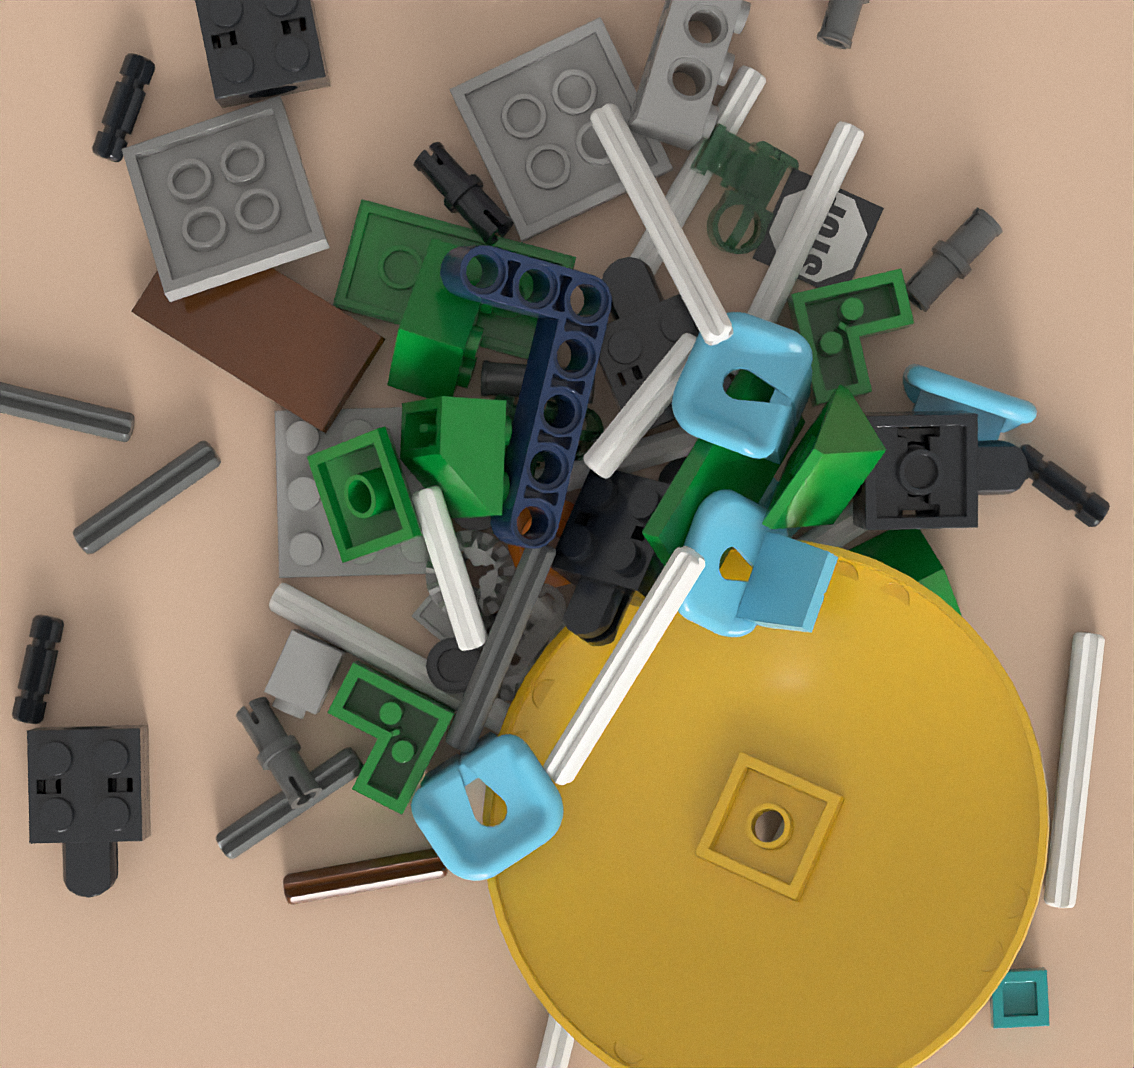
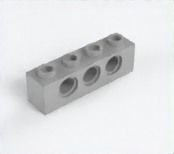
[627,0,751,151]

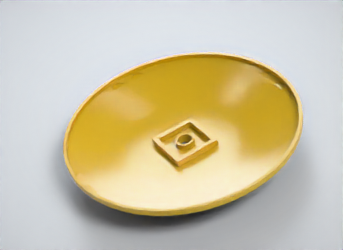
[483,540,1050,1068]

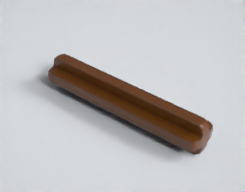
[283,848,448,905]

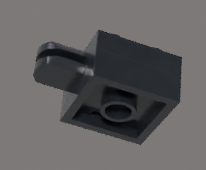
[195,0,331,108]
[598,257,732,431]
[853,410,1028,530]
[551,469,670,646]
[27,725,151,898]

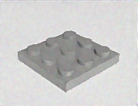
[449,17,673,242]
[122,95,330,302]
[275,407,430,578]

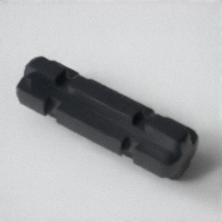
[92,53,155,162]
[1019,444,1110,527]
[12,614,64,724]

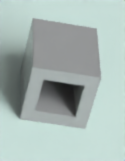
[264,629,346,719]

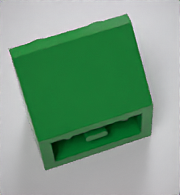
[400,396,512,519]

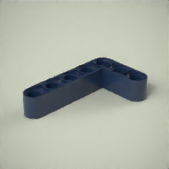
[440,245,612,549]

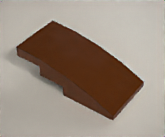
[131,268,386,434]

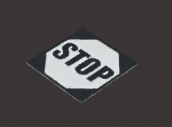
[753,167,884,288]

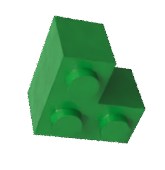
[387,238,494,399]
[787,268,914,407]
[327,660,456,815]

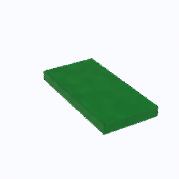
[333,199,576,360]
[642,369,806,569]

